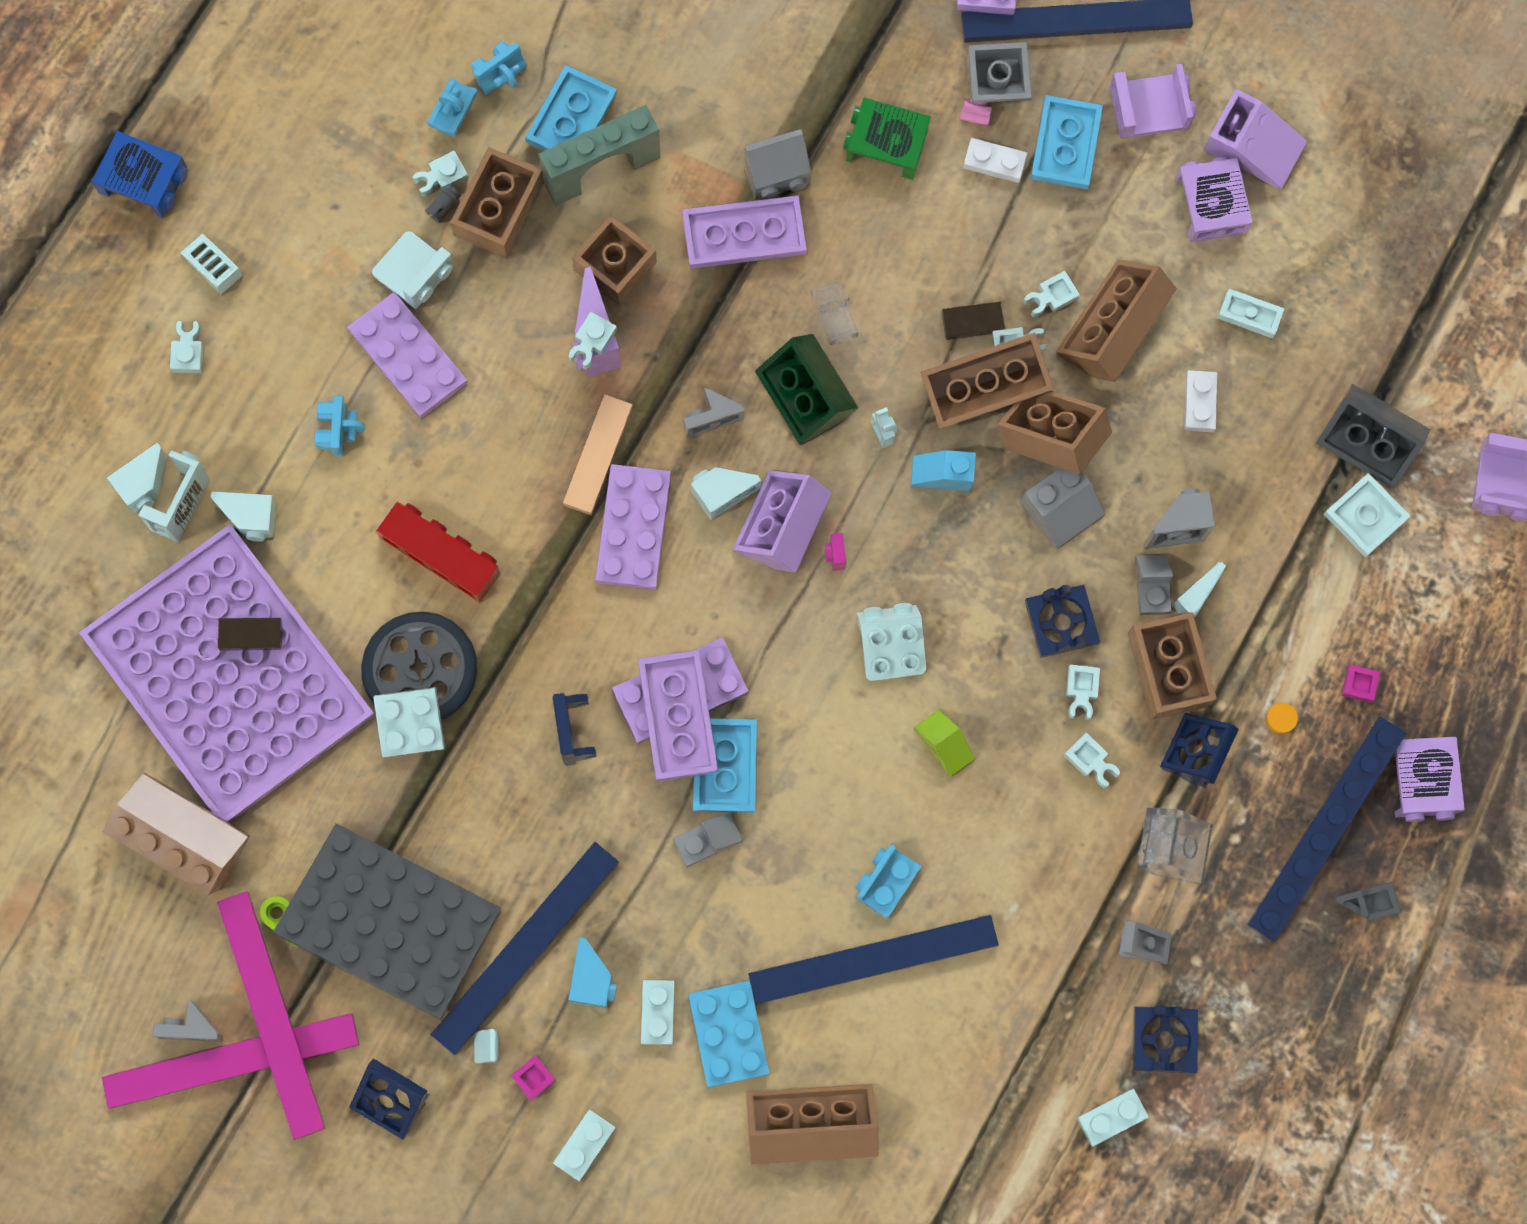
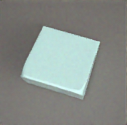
[474,1029,499,1064]

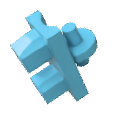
[471,41,527,95]
[427,78,478,137]
[315,396,365,457]

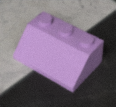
[733,470,832,573]

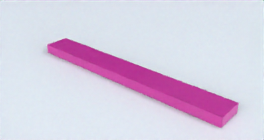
[217,891,326,1141]
[102,1014,360,1109]

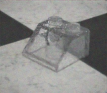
[1137,808,1213,884]

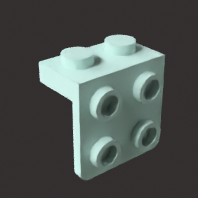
[372,231,454,310]
[856,603,926,681]

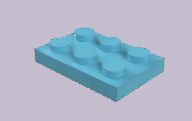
[525,65,617,151]
[1030,95,1103,190]
[693,719,757,813]
[688,981,769,1088]

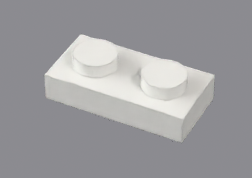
[963,138,1027,183]
[1184,370,1217,432]

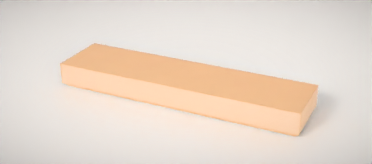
[563,394,633,515]

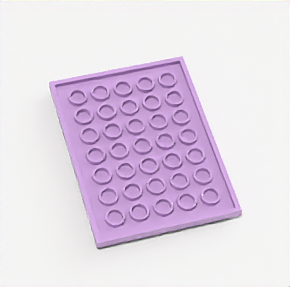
[79,524,375,823]

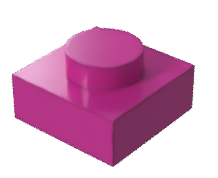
[825,533,846,571]
[1341,664,1380,703]
[511,1055,556,1101]

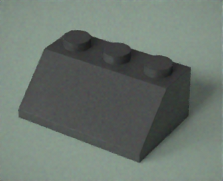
[1316,384,1430,489]

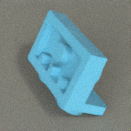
[855,843,921,919]

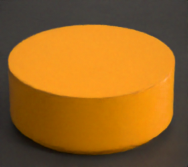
[1265,702,1298,734]

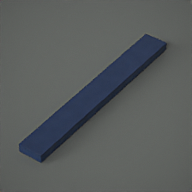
[961,0,1193,43]
[430,842,619,1055]
[748,915,999,1005]

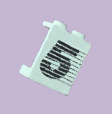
[138,450,210,543]

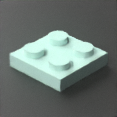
[1323,473,1410,558]
[373,687,445,758]

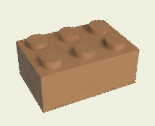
[450,147,544,259]
[998,391,1112,474]
[1128,612,1217,720]

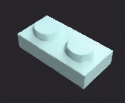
[1217,289,1284,339]
[641,980,674,1045]
[1077,1089,1149,1147]
[553,1110,616,1182]

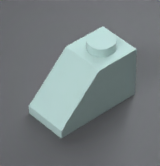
[107,443,167,514]
[691,467,761,520]
[211,492,277,542]

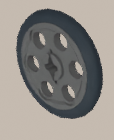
[361,612,477,720]

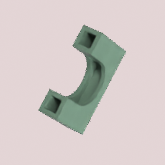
[538,105,660,206]

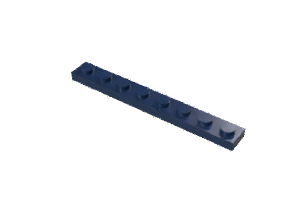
[1246,716,1407,942]

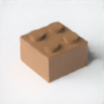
[572,215,657,306]

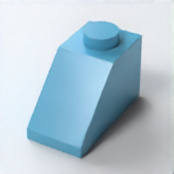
[911,450,976,492]
[568,937,617,1009]

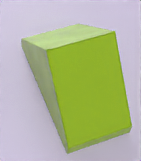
[914,710,975,777]

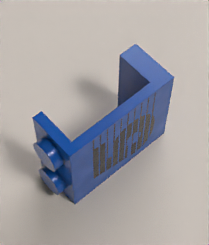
[92,131,188,218]

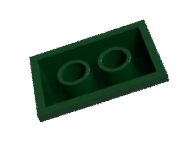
[755,334,858,445]

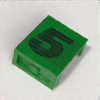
[843,97,931,180]

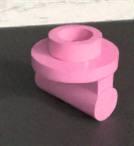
[960,99,993,126]

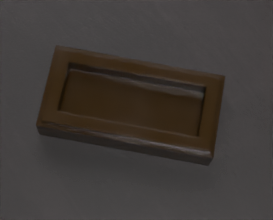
[941,302,1005,340]
[218,618,282,651]

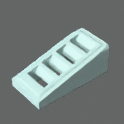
[180,233,243,295]
[1172,562,1226,618]

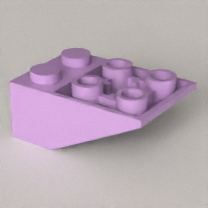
[1203,89,1307,190]

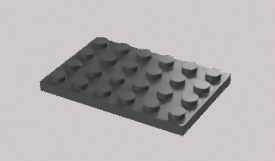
[273,823,501,1020]

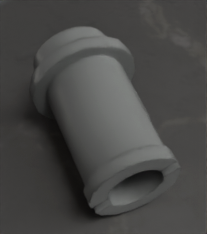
[425,184,461,223]

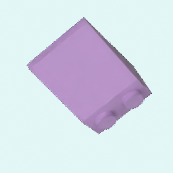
[572,267,621,378]

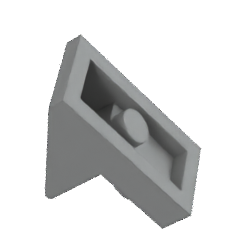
[683,388,744,438]
[1135,554,1173,615]
[674,813,743,868]
[1119,921,1171,965]
[153,1000,223,1042]

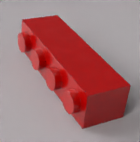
[376,502,500,603]

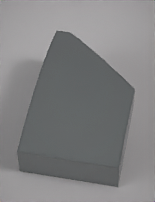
[1335,882,1401,921]

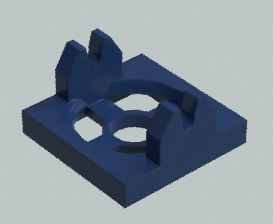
[1025,585,1100,658]
[552,693,597,766]
[1160,713,1239,788]
[1133,1006,1198,1074]
[349,1058,430,1140]

